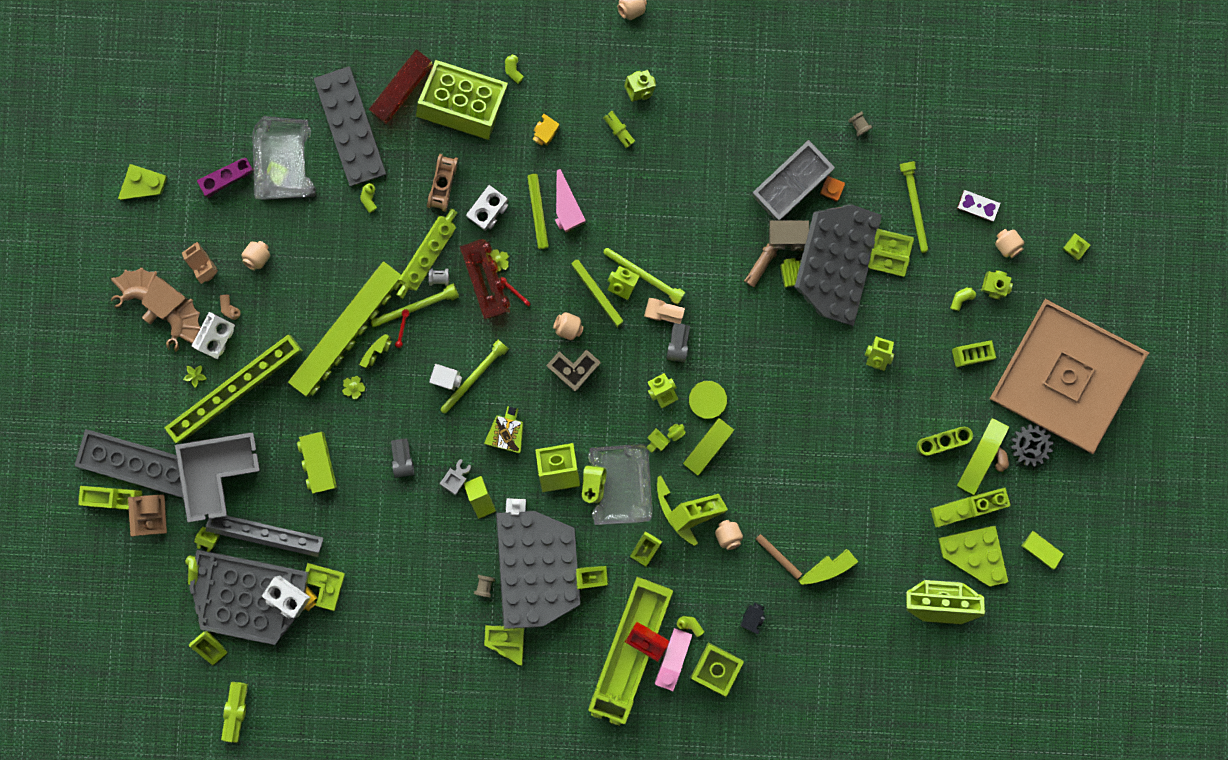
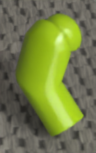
[505,55,524,84]
[950,288,976,311]
[185,555,199,585]
[677,616,704,637]

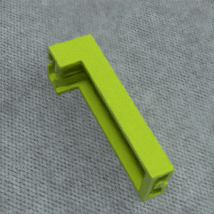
[588,577,673,726]

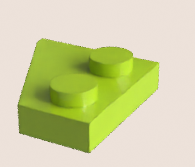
[118,164,167,200]
[484,625,524,665]

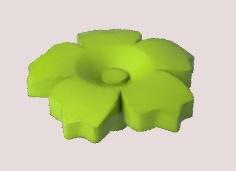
[486,249,509,273]
[342,376,366,399]

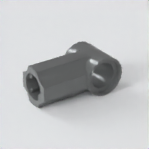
[666,323,690,363]
[391,439,414,478]

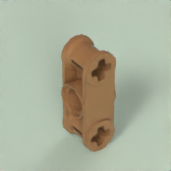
[427,154,459,212]

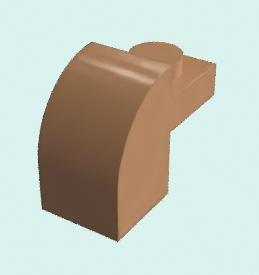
[182,242,218,284]

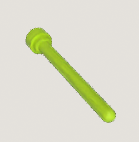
[900,161,928,253]
[604,248,686,305]
[371,283,459,327]
[441,339,509,413]

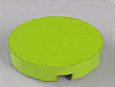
[689,381,727,419]

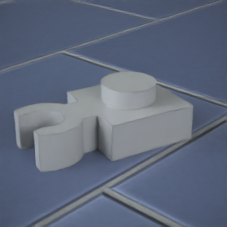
[439,459,471,496]

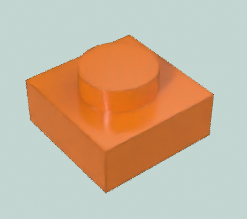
[820,176,845,201]

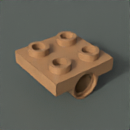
[128,495,167,536]

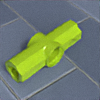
[221,682,248,742]

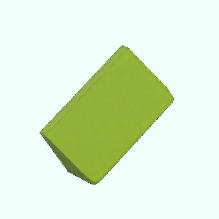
[1021,531,1064,570]

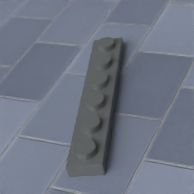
[206,516,324,557]

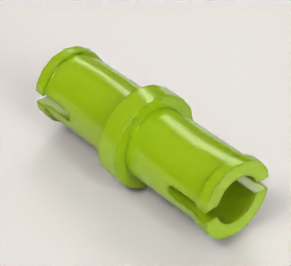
[603,111,635,148]

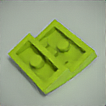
[868,229,914,277]

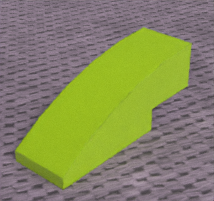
[683,418,734,475]
[78,486,142,509]
[798,549,858,585]

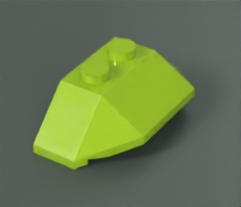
[906,580,985,624]

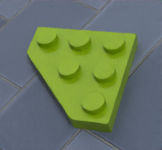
[938,526,1008,586]

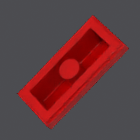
[625,622,669,662]

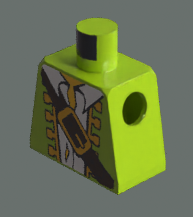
[484,406,524,453]

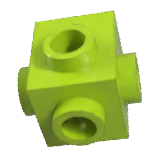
[624,70,656,102]
[607,266,639,300]
[981,270,1013,300]
[865,336,894,371]
[648,373,678,408]

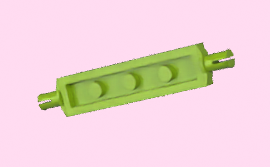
[396,209,458,299]

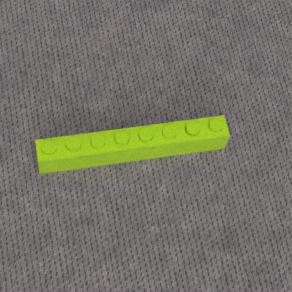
[288,261,402,397]
[164,334,303,443]

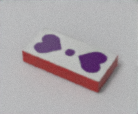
[957,190,1000,222]

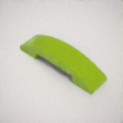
[957,418,1009,495]
[657,476,698,545]

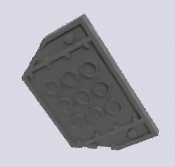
[795,204,882,326]
[496,511,580,629]
[190,550,309,645]

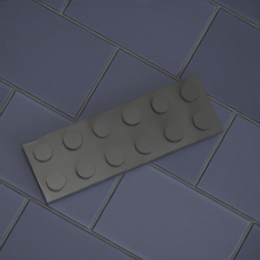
[314,66,386,187]
[75,429,184,498]

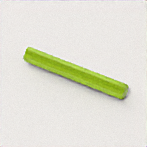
[528,174,548,249]

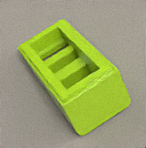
[952,340,996,367]

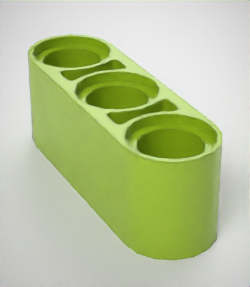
[916,427,973,455]

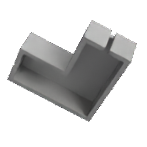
[175,433,259,522]

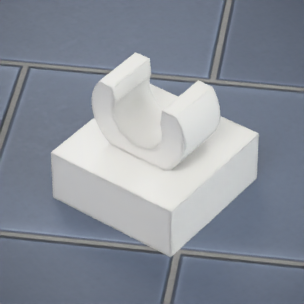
[506,498,526,516]

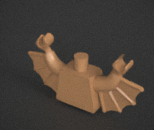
[111,268,201,352]

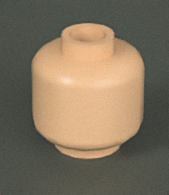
[617,0,647,20]
[995,229,1024,258]
[241,241,270,270]
[553,312,583,340]
[715,520,743,550]

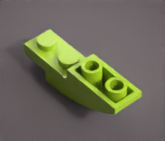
[930,488,1010,527]

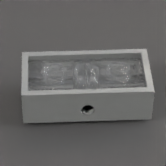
[751,140,835,221]

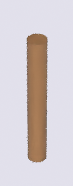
[755,534,802,579]

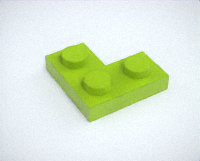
[305,563,345,611]

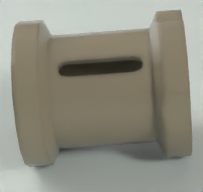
[848,111,872,137]
[474,575,495,597]

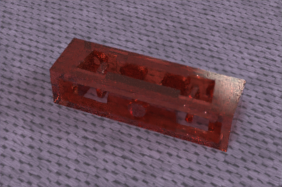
[369,49,433,124]
[460,239,511,319]

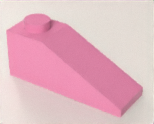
[555,169,586,233]
[655,628,692,691]

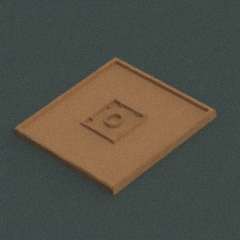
[990,299,1149,454]

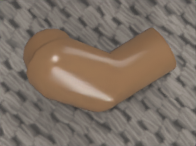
[220,295,241,320]
[995,447,1009,472]

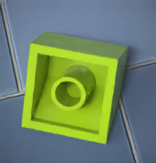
[535,443,580,492]

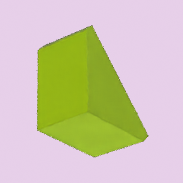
[464,476,496,519]
[630,531,662,566]
[576,566,608,589]
[189,631,227,665]

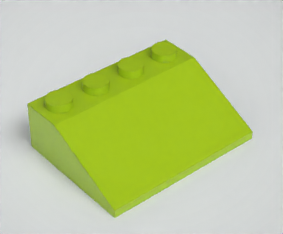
[416,60,508,140]

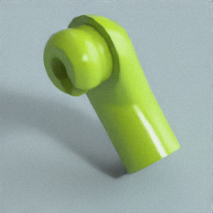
[360,183,377,213]

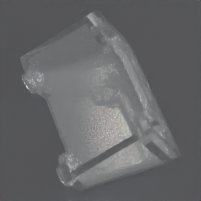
[253,116,313,199]
[588,444,652,525]

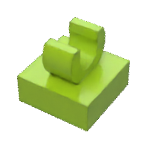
[1063,233,1090,261]
[646,428,670,453]
[194,527,220,552]

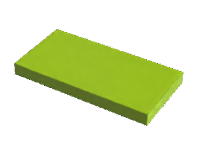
[571,260,623,328]

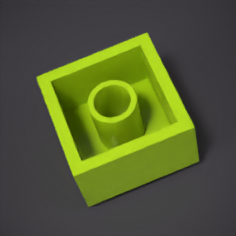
[691,642,744,696]

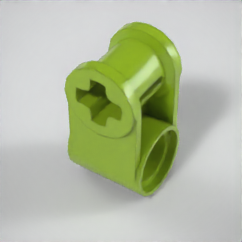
[582,466,607,503]

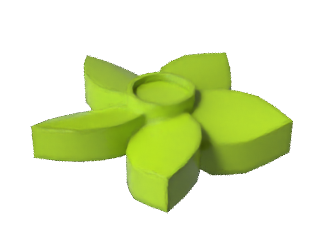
[183,365,207,388]

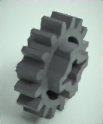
[1010,425,1053,466]

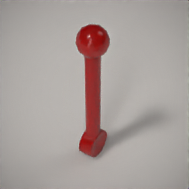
[499,277,531,307]
[395,309,409,348]

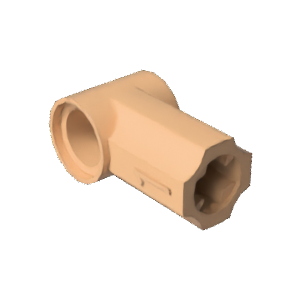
[644,298,685,324]

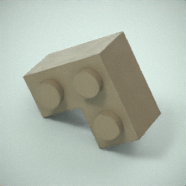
[769,221,809,251]
[546,350,601,392]

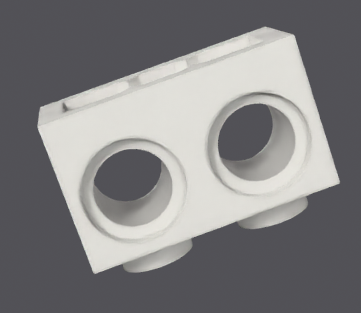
[466,185,509,231]
[192,312,235,359]
[430,364,462,391]
[262,576,311,619]

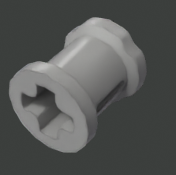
[429,269,449,286]

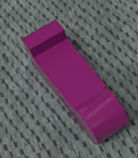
[196,158,254,199]

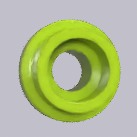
[667,424,686,441]

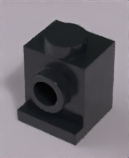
[739,602,765,634]

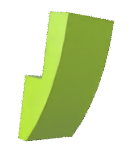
[359,334,392,369]

